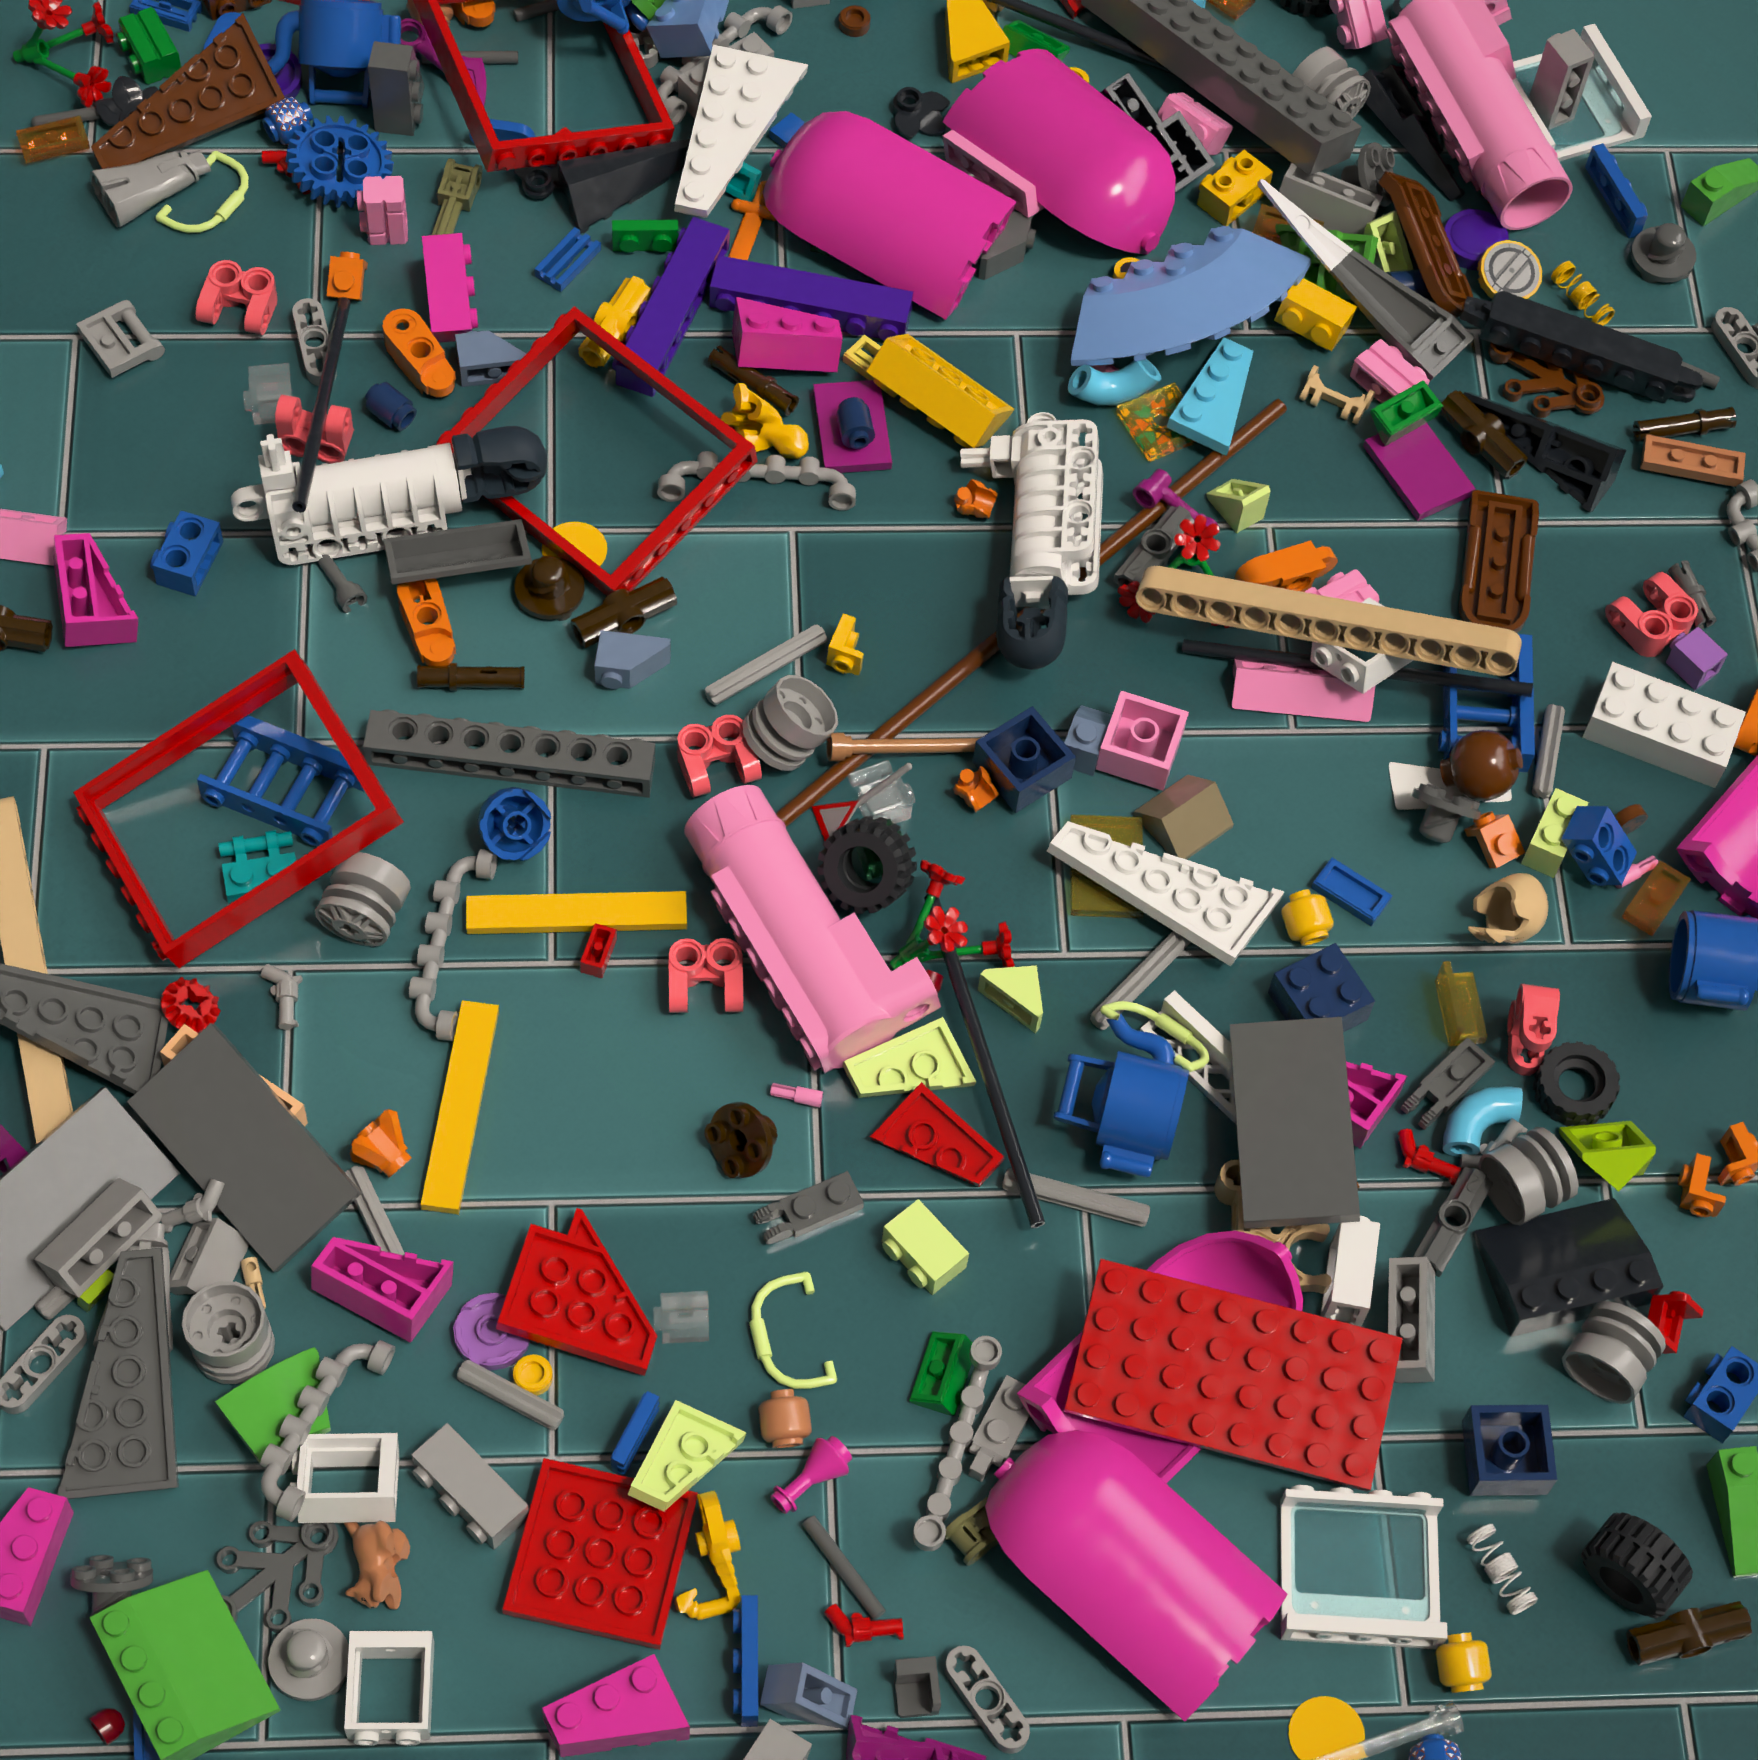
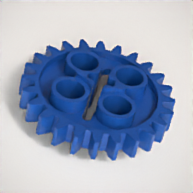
[285,116,394,208]

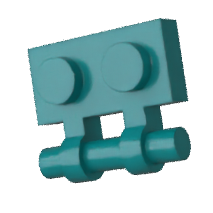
[218,830,301,903]

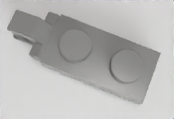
[968,1375,1030,1482]

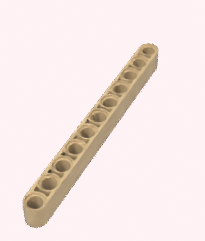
[1135,566,1522,676]
[0,796,73,1144]

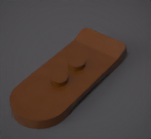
[1378,171,1473,318]
[1459,490,1539,633]

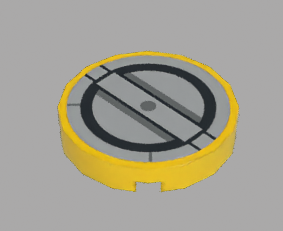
[1477,240,1542,299]

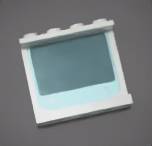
[1512,24,1652,161]
[1280,1485,1447,1649]

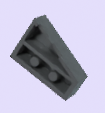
[368,41,425,136]

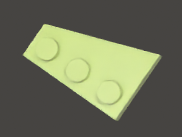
[843,1017,976,1098]
[628,1400,746,1512]

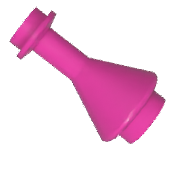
[770,1436,852,1514]

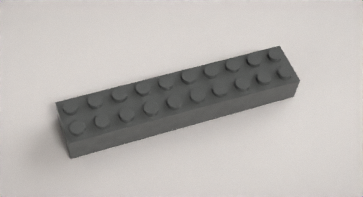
[1081,0,1362,176]

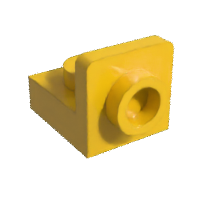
[826,613,864,675]

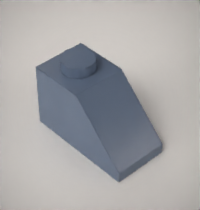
[455,331,526,387]
[594,630,671,689]
[1064,705,1112,776]
[760,1662,857,1729]

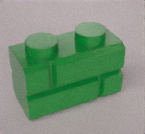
[116,7,181,85]

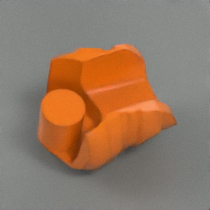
[954,479,998,519]
[953,766,999,812]

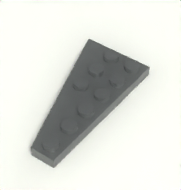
[0,963,168,1094]
[57,1248,179,1499]

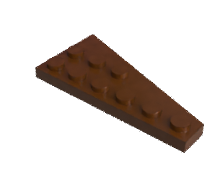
[91,13,285,169]

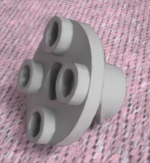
[268,1618,349,1701]

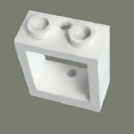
[1310,597,1413,694]
[1321,1216,1380,1327]
[290,1433,400,1523]
[344,1631,434,1746]

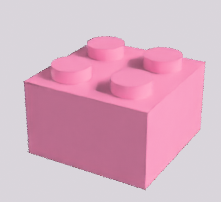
[1096,691,1189,791]

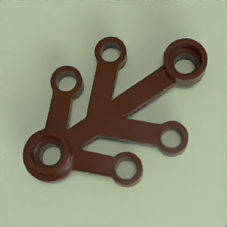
[1488,342,1605,418]

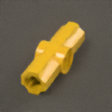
[579,276,651,368]

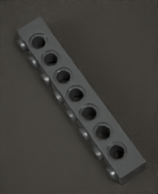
[363,709,656,798]

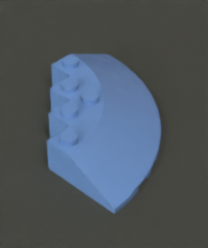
[1071,226,1311,366]

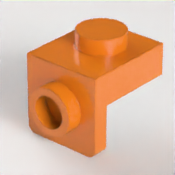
[327,251,368,301]
[1465,811,1525,868]
[1717,1122,1758,1186]
[1678,1153,1726,1217]

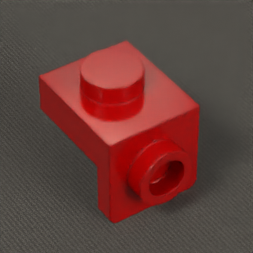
[1648,1291,1704,1354]

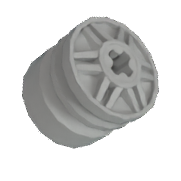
[1292,46,1371,119]
[742,675,838,771]
[315,852,411,947]
[1479,1127,1579,1226]
[182,1281,275,1384]
[1562,1301,1666,1404]

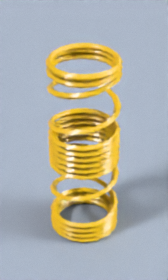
[1551,261,1615,326]

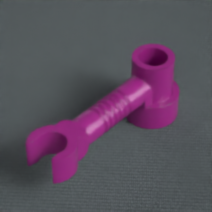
[1133,469,1220,527]

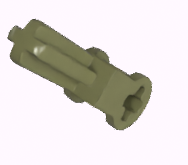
[432,158,483,235]
[945,1497,999,1566]

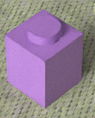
[1666,627,1728,690]

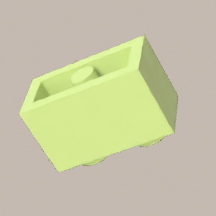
[1521,788,1589,878]
[882,1199,969,1295]

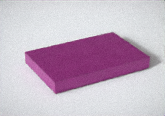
[813,380,892,473]
[1363,423,1476,521]

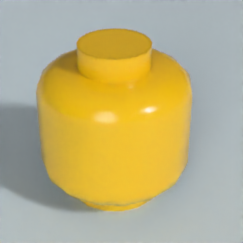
[1281,889,1334,946]
[1436,1632,1492,1693]

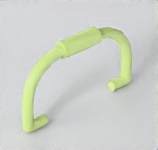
[155,151,249,233]
[1100,1001,1209,1072]
[749,1272,837,1389]

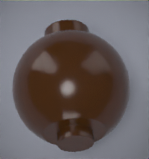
[1440,730,1523,801]

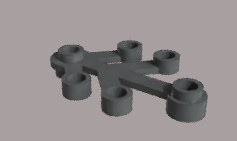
[217,1521,339,1633]

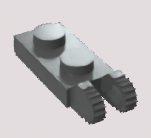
[1401,1038,1496,1130]
[753,1171,864,1245]

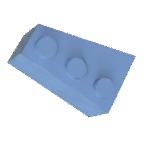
[646,0,729,58]

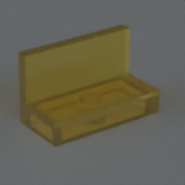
[1435,961,1487,1046]

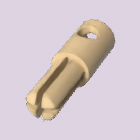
[240,1257,266,1309]

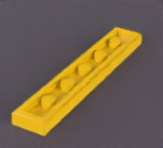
[466,891,687,934]
[421,1000,499,1215]

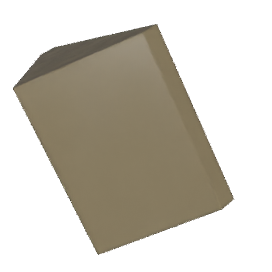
[1133,775,1234,860]

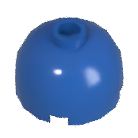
[477,787,551,860]

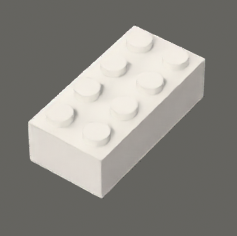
[1582,662,1746,788]

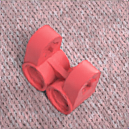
[196,260,278,335]
[275,394,354,463]
[1605,572,1698,657]
[677,715,762,798]
[668,938,743,1013]
[1507,984,1560,1076]

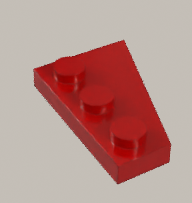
[870,1082,1005,1187]

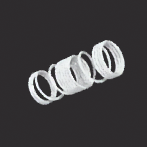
[1466,1524,1538,1615]

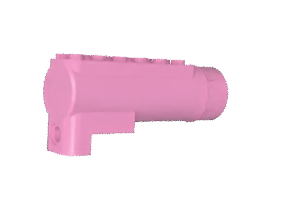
[1386,0,1573,230]
[684,785,941,1074]

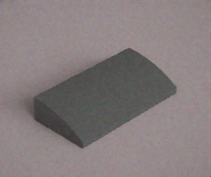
[384,519,532,584]

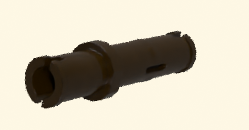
[708,346,799,416]
[1633,407,1736,442]
[417,663,525,691]

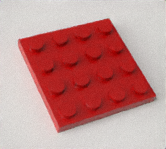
[502,1458,698,1650]

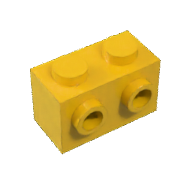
[1197,149,1273,226]
[1274,278,1357,352]

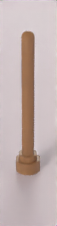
[826,732,980,761]

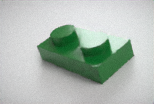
[612,220,678,252]

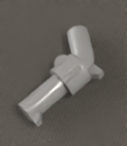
[261,964,303,1030]
[1460,1118,1528,1170]
[161,1178,225,1233]

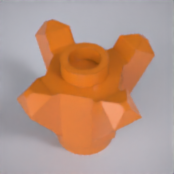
[350,1109,412,1178]

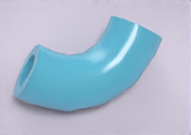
[1068,359,1161,405]
[1443,1086,1523,1157]

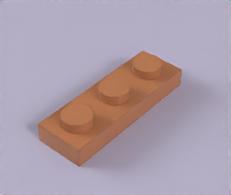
[1640,434,1746,487]

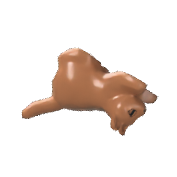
[344,1520,410,1610]

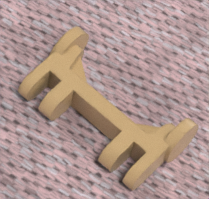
[1299,365,1375,424]

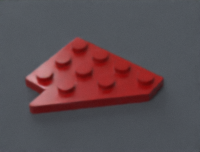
[496,1208,657,1376]

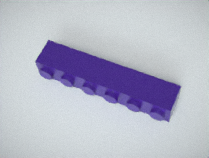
[612,217,730,397]
[710,255,913,341]

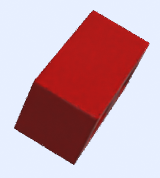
[580,923,617,978]

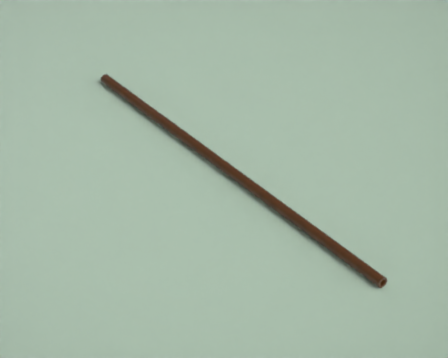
[776,399,1287,827]

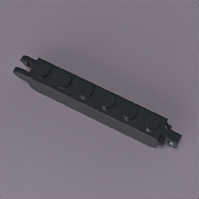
[1460,291,1704,403]

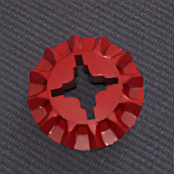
[161,977,221,1033]

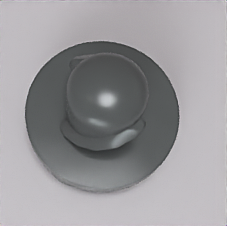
[1341,142,1395,208]
[1630,223,1696,283]
[1411,783,1482,843]
[70,1555,153,1616]

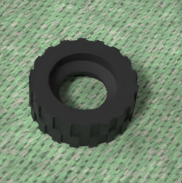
[1533,1041,1620,1126]

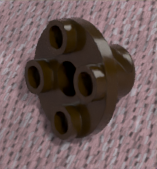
[515,556,585,621]
[704,1102,778,1178]

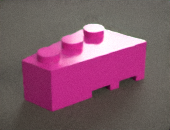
[422,233,478,343]
[732,297,843,372]
[53,533,138,647]
[1346,1061,1407,1149]
[311,1237,454,1343]
[0,1487,74,1626]
[542,1654,690,1757]

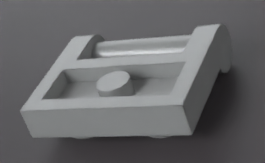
[76,300,165,378]

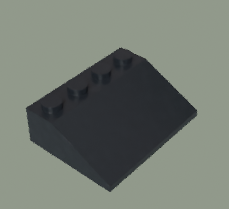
[1473,1198,1664,1337]

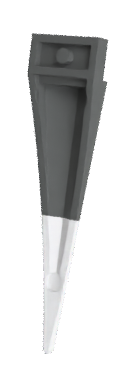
[1257,179,1474,381]

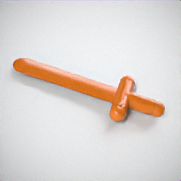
[728,181,777,261]

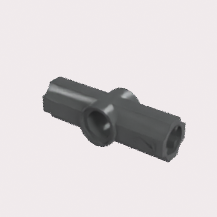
[1113,506,1195,587]
[1413,1167,1493,1277]

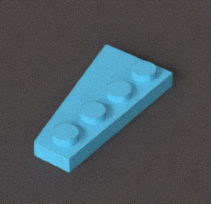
[1167,337,1253,456]

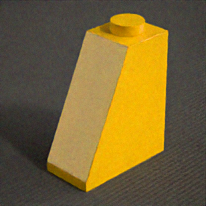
[945,0,1010,83]

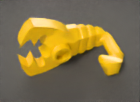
[674,1490,741,1621]

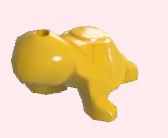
[721,383,809,459]

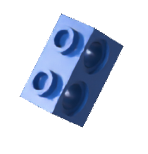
[151,511,223,597]
[1561,806,1637,886]
[1683,1346,1758,1444]

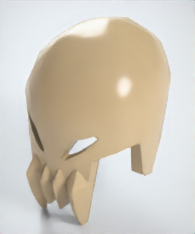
[1468,873,1548,944]

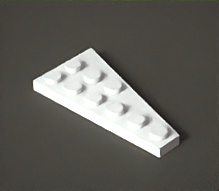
[674,45,808,218]
[1047,821,1284,966]

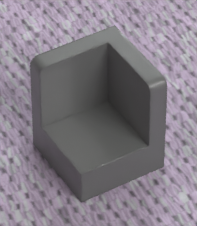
[893,1656,941,1718]

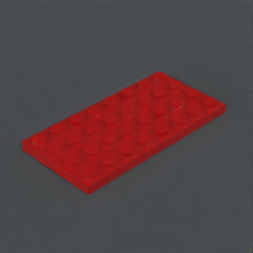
[1063,1259,1403,1492]

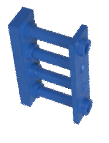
[1438,634,1535,772]
[197,715,364,846]

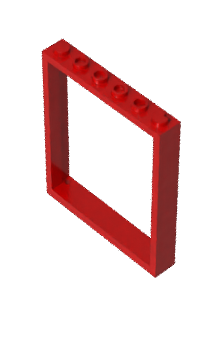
[413,0,675,172]
[436,306,758,596]
[73,649,404,968]

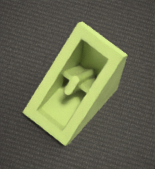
[1363,211,1414,272]
[1206,479,1271,533]
[978,965,1043,1033]

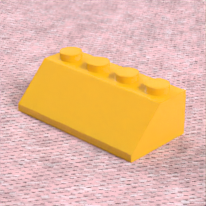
[866,334,1014,448]

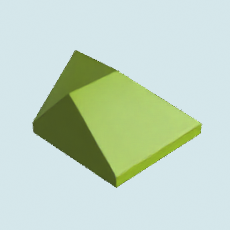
[1559,1121,1656,1192]

